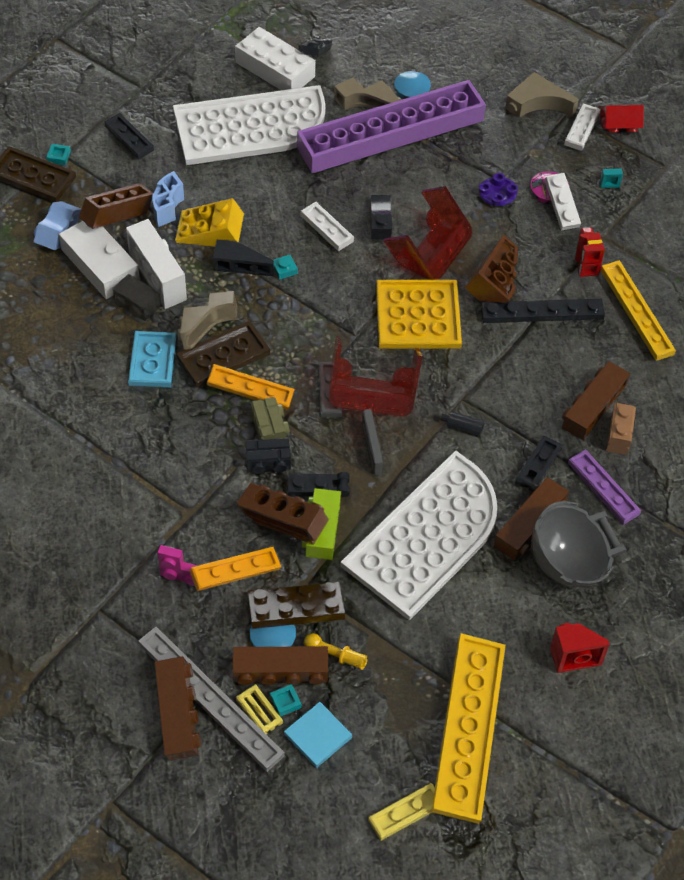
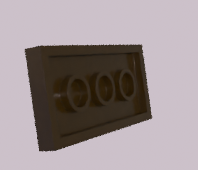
[0,146,76,202]
[177,321,270,388]
[248,582,345,629]

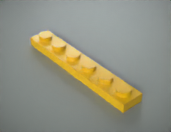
[601,260,676,361]

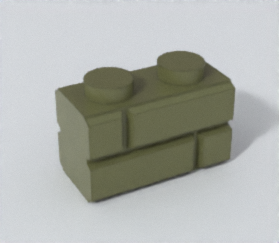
[251,397,290,440]

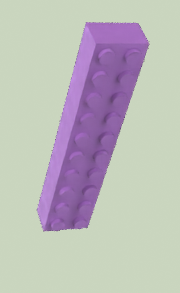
[297,80,486,173]

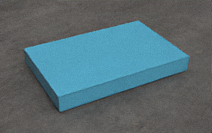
[128,331,177,388]

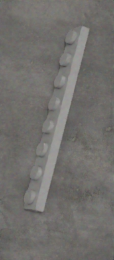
[138,627,285,772]

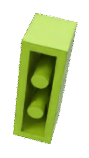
[302,488,341,560]

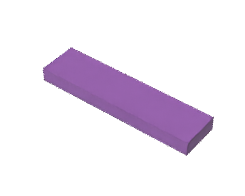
[568,449,641,525]

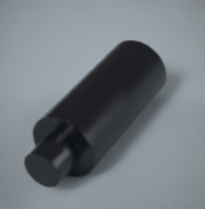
[441,411,484,436]

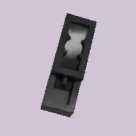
[371,195,392,240]

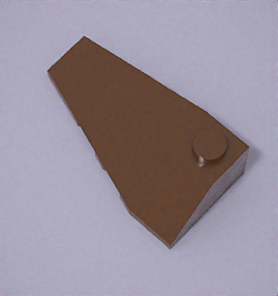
[464,234,518,303]

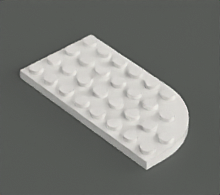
[173,85,325,165]
[340,451,497,621]

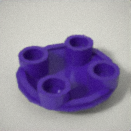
[479,173,518,206]

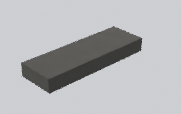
[319,361,342,418]
[362,409,383,475]

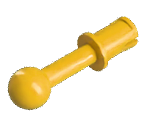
[304,633,367,670]

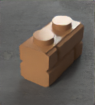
[606,403,636,455]

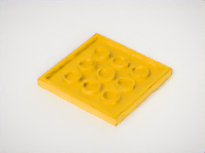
[376,280,462,349]

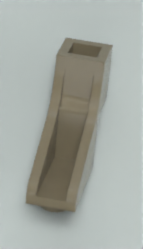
[334,78,402,111]
[178,291,237,350]

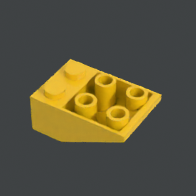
[175,198,244,247]

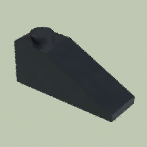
[213,239,274,277]

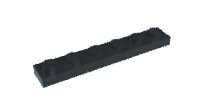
[481,298,605,323]

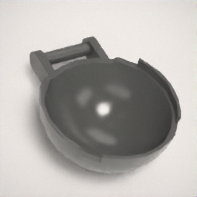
[531,501,627,587]

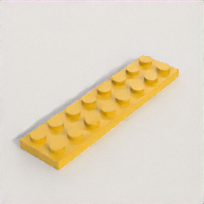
[431,633,506,824]

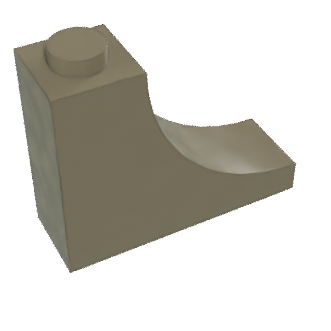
[505,72,579,118]

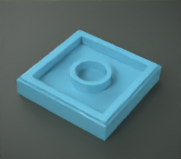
[284,702,352,768]

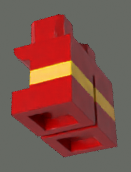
[575,227,605,277]

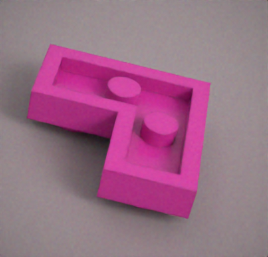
[158,545,197,586]

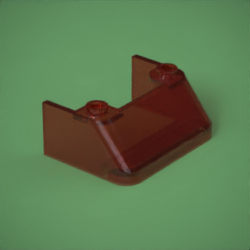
[383,186,472,280]
[329,336,423,416]

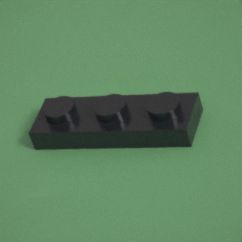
[104,113,154,159]

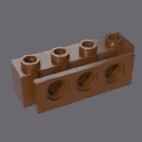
[237,483,329,545]

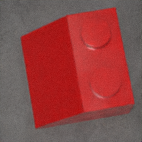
[598,105,644,132]
[550,623,609,673]

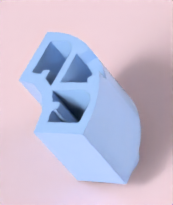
[152,171,184,227]
[34,201,81,250]

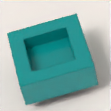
[46,144,71,166]
[600,168,623,188]
[274,255,298,280]
[270,684,302,717]

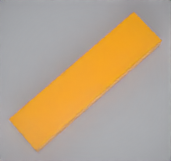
[207,364,295,410]
[189,547,281,591]

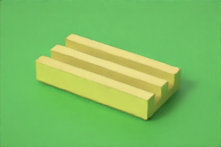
[236,684,283,734]

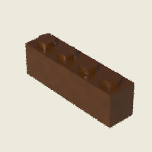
[79,183,153,229]
[562,361,631,441]
[494,477,569,561]
[233,646,328,685]
[155,656,201,761]

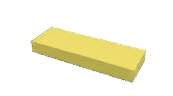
[368,783,435,841]

